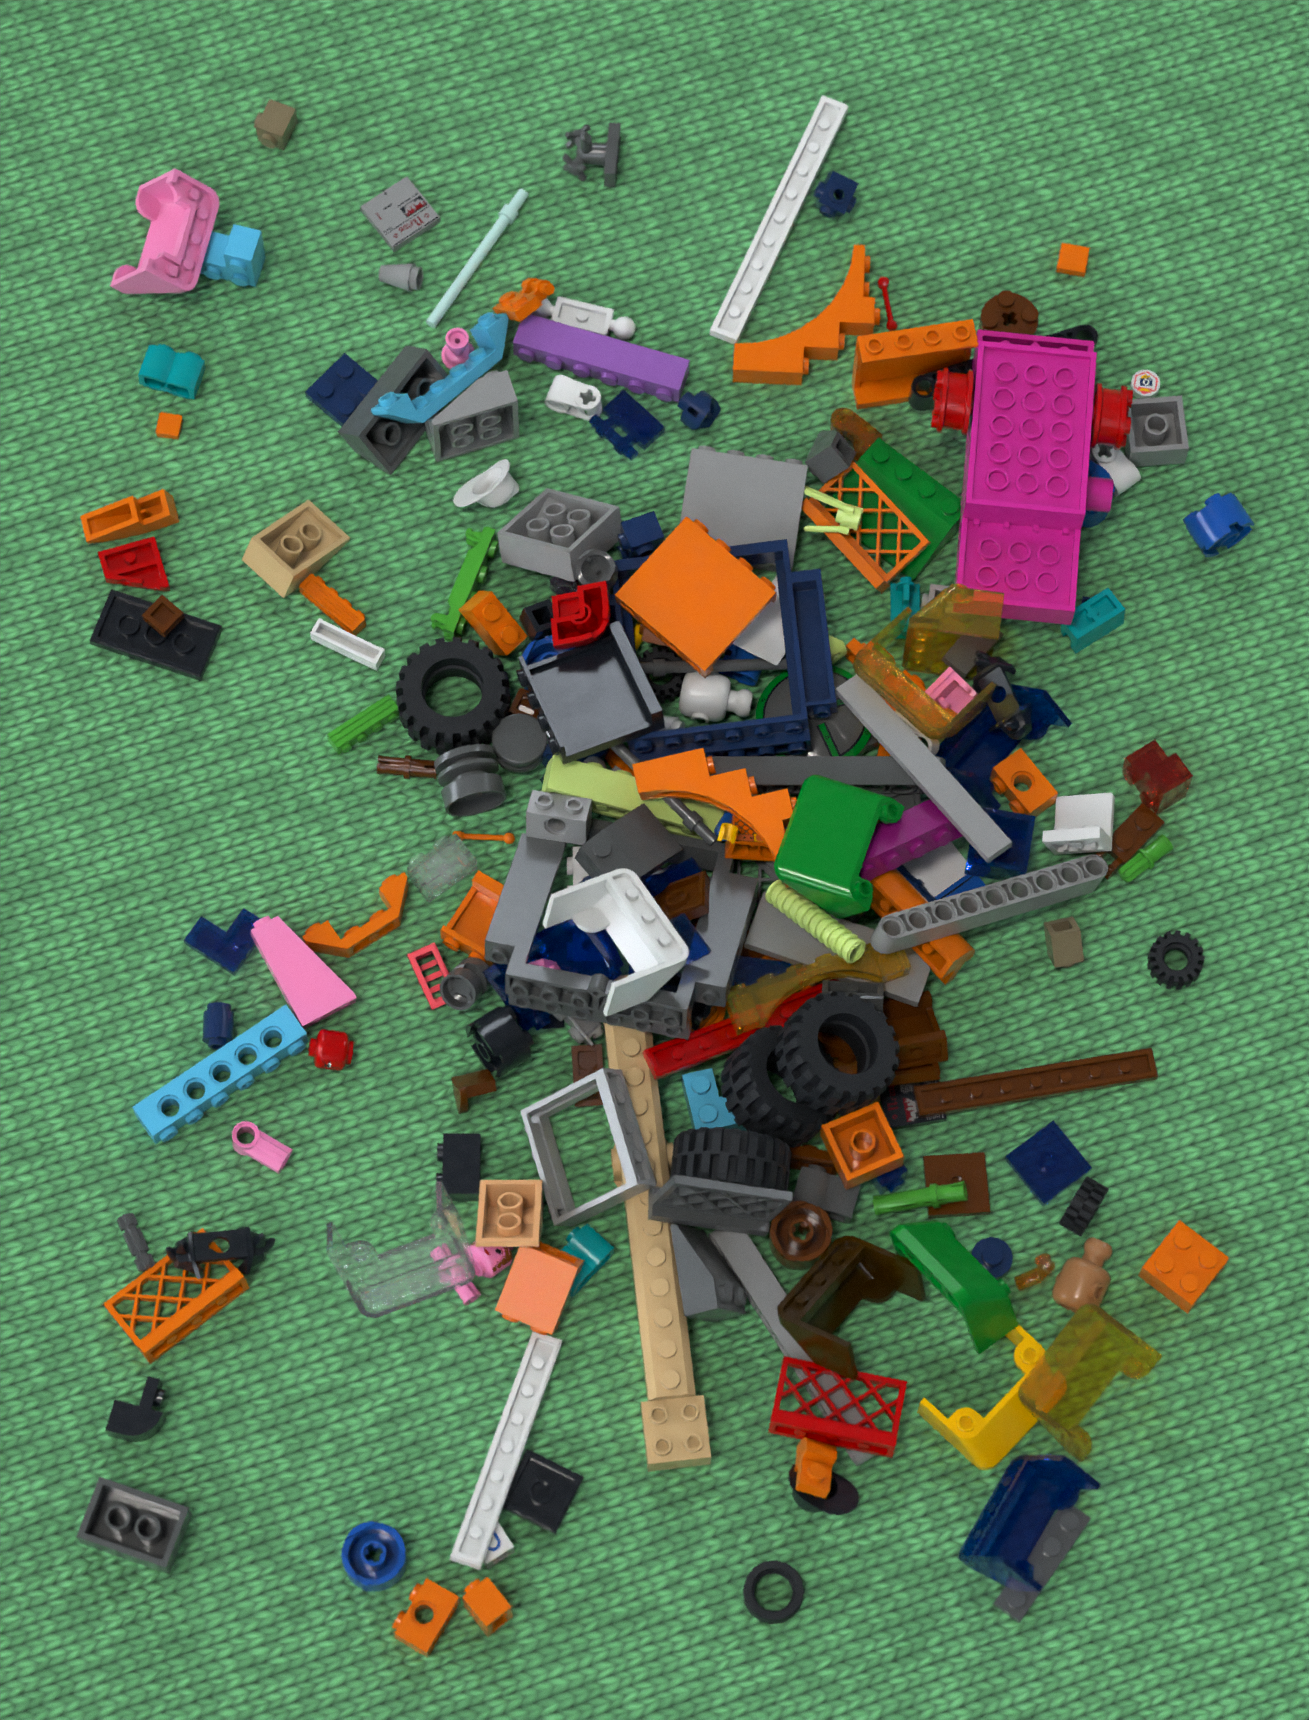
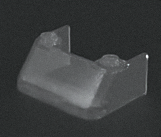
[327,1181,475,1318]

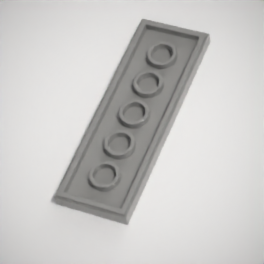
[744,892,931,1007]

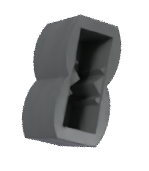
[793,1164,861,1224]

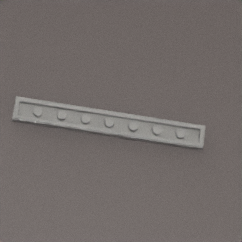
[835,673,1012,863]

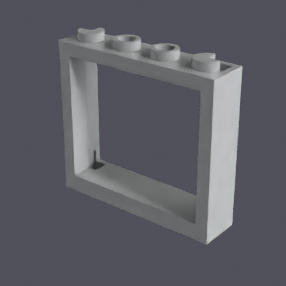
[521,1068,656,1227]

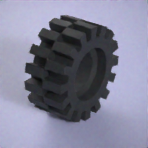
[638,646,686,704]
[1147,930,1205,990]
[1059,1176,1109,1237]

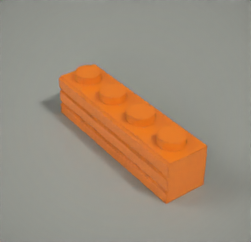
[299,573,366,636]

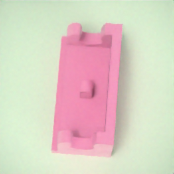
[908,667,979,737]

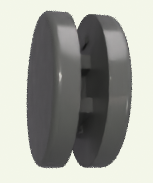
[492,713,547,773]

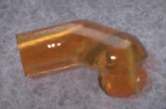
[1014,1253,1055,1291]

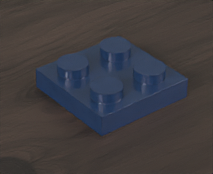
[305,353,378,427]

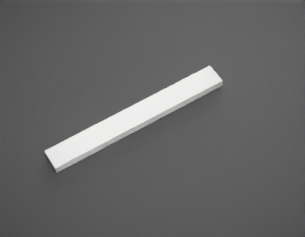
[450,1331,562,1570]

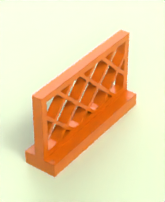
[801,460,931,593]
[103,1228,250,1364]

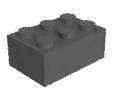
[76,1477,192,1575]

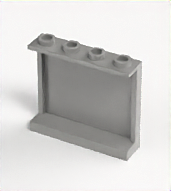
[680,446,808,572]

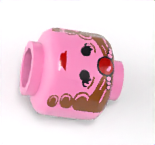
[466,1242,513,1278]

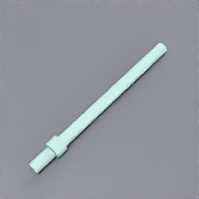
[426,188,529,328]

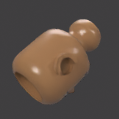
[1052,1237,1113,1316]

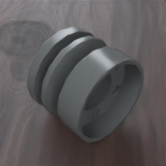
[434,744,506,817]

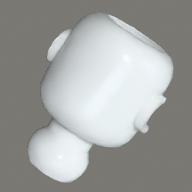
[679,672,753,723]

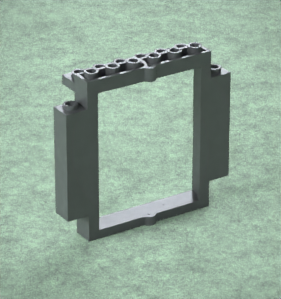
[485,818,759,1040]

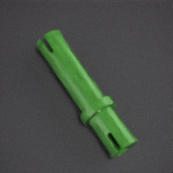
[873,1181,968,1215]

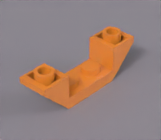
[302,872,409,958]

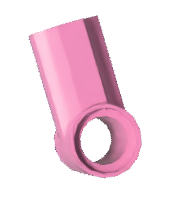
[232,1121,293,1174]

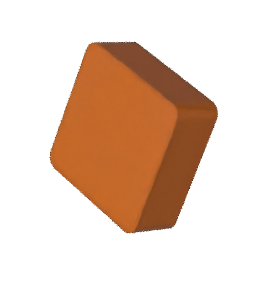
[156,412,183,440]

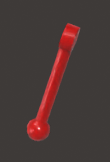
[877,277,897,331]

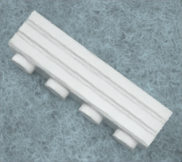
[310,618,385,671]

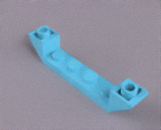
[371,312,509,423]

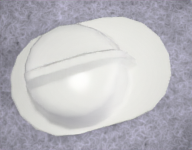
[453,459,519,508]

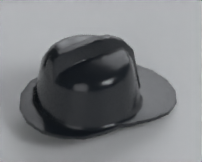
[788,1464,859,1515]

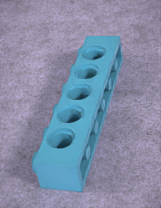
[132,1005,309,1144]

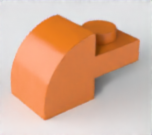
[794,1437,837,1498]

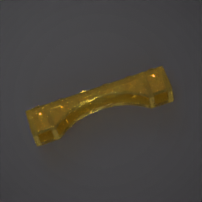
[726,943,911,1035]

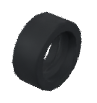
[743,1560,804,1624]

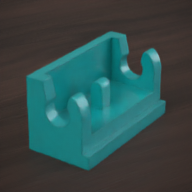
[1061,588,1125,654]

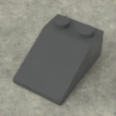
[575,803,683,882]
[670,1223,746,1322]

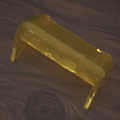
[902,584,1004,680]
[853,607,996,740]

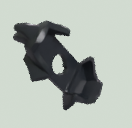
[972,650,1032,740]
[166,1227,275,1279]

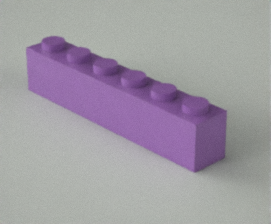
[513,314,690,402]

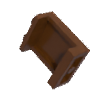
[883,991,948,1070]

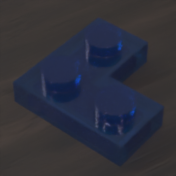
[184,908,260,976]

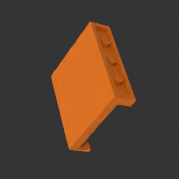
[851,319,978,410]
[615,516,777,678]

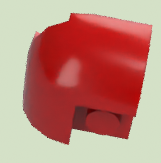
[551,581,611,650]

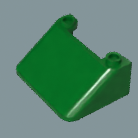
[774,775,905,919]

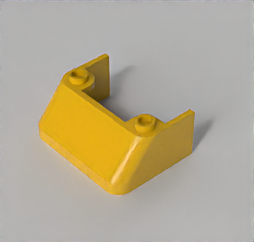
[917,1325,1065,1470]

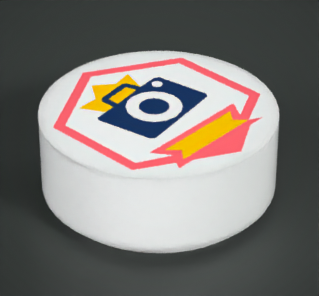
[1130,370,1160,399]

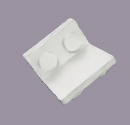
[1042,793,1115,855]

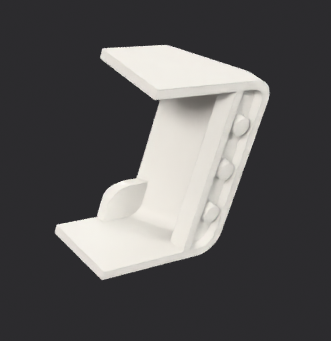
[542,868,689,1017]

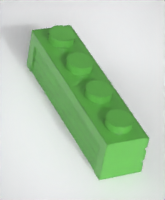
[327,694,400,755]

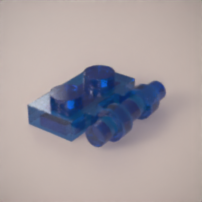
[589,389,665,461]

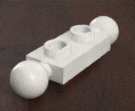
[532,296,636,340]

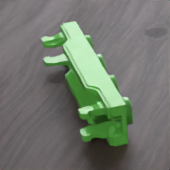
[430,526,499,642]

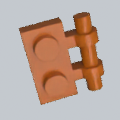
[492,278,555,322]

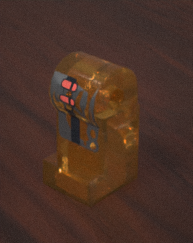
[830,407,882,461]

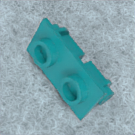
[890,577,920,639]

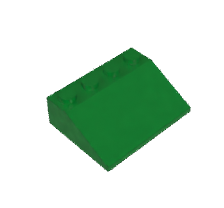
[825,437,961,582]

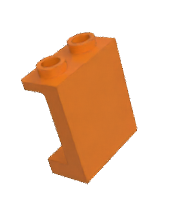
[440,870,504,968]
[495,1241,585,1335]

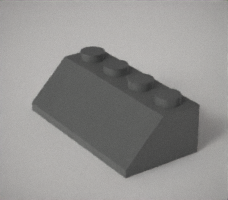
[338,345,448,475]

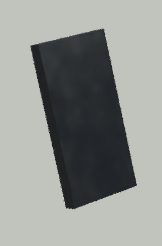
[90,589,222,681]

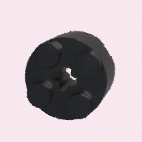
[466,1005,534,1078]

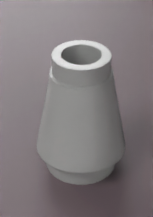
[379,263,423,292]

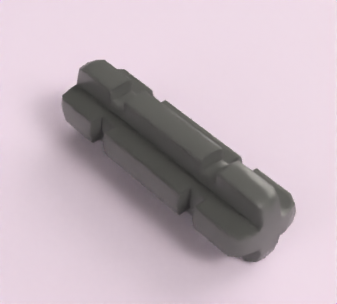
[117,1213,155,1272]

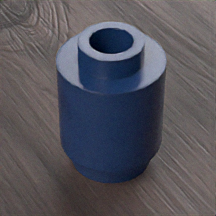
[202,1002,234,1049]

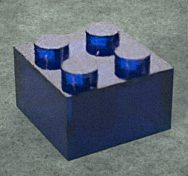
[964,807,1036,880]

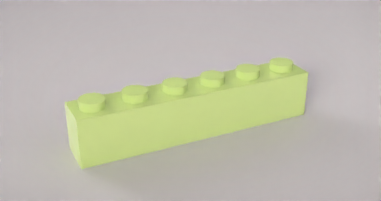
[541,755,724,840]

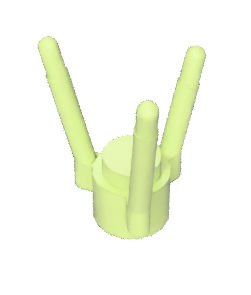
[804,486,864,535]

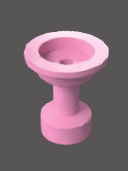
[441,328,475,369]

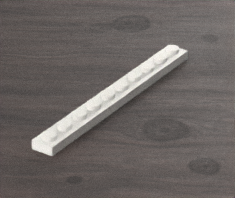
[710,95,849,344]

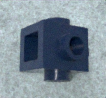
[813,171,859,219]

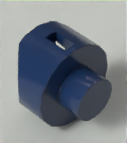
[677,390,721,430]
[971,1237,1013,1280]

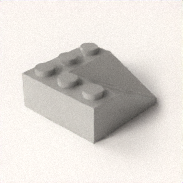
[425,370,519,462]
[497,488,621,582]

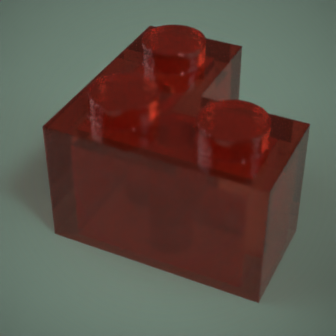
[1122,740,1193,815]

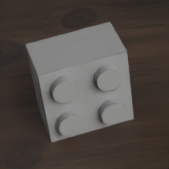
[1124,395,1189,467]

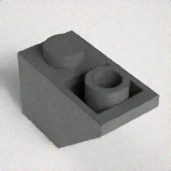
[805,430,856,484]

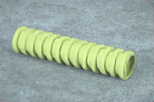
[765,879,866,964]

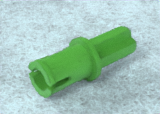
[1118,834,1173,883]

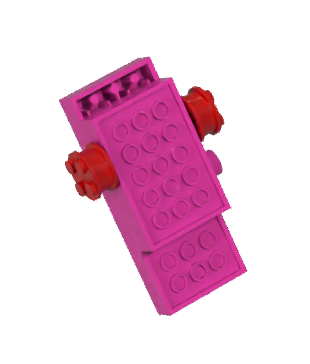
[931,329,1133,625]

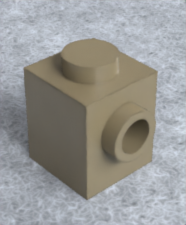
[254,99,298,150]
[1043,916,1084,968]

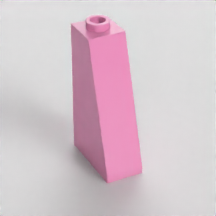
[250,916,357,1029]

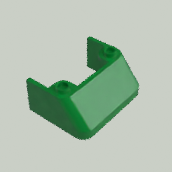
[889,1220,1019,1355]

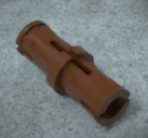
[377,755,438,779]

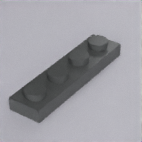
[993,1500,1091,1623]

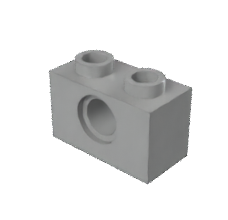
[526,790,592,845]

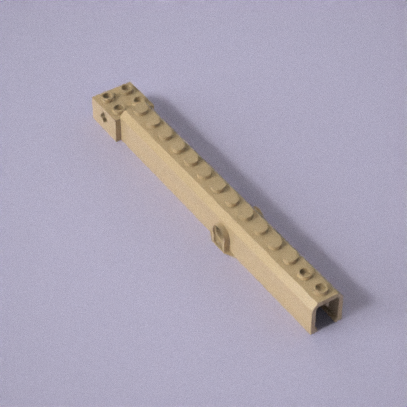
[603,975,711,1472]

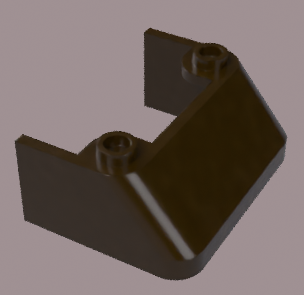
[777,1236,926,1381]

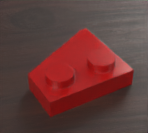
[98,536,170,592]

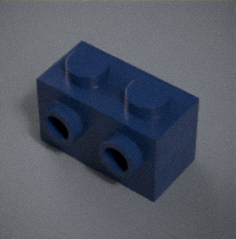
[617,511,664,559]

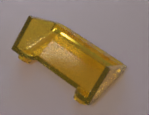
[1018,1304,1162,1462]

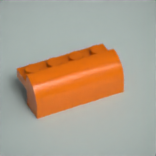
[870,869,975,985]

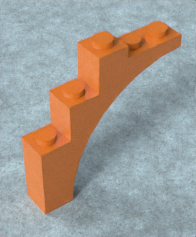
[732,244,880,385]
[632,748,797,888]

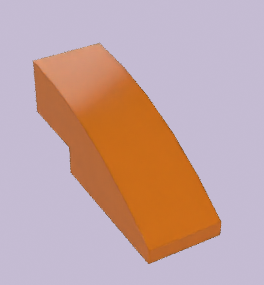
[80,489,179,544]

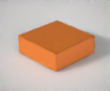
[1056,243,1090,277]

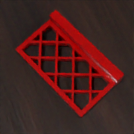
[768,1356,907,1458]

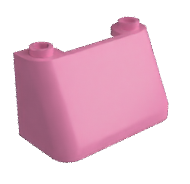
[110,168,220,294]

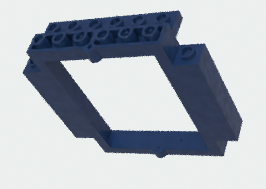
[600,539,838,762]

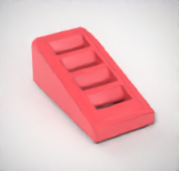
[406,942,449,1010]

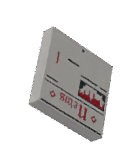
[360,176,440,252]

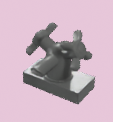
[563,122,621,188]

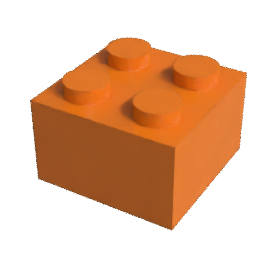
[820,1101,904,1190]
[1138,1220,1229,1314]

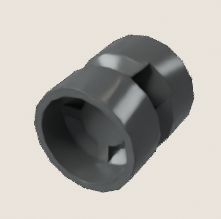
[440,957,493,1010]

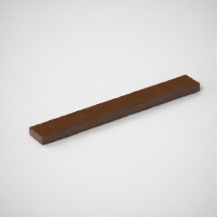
[912,1048,1158,1118]

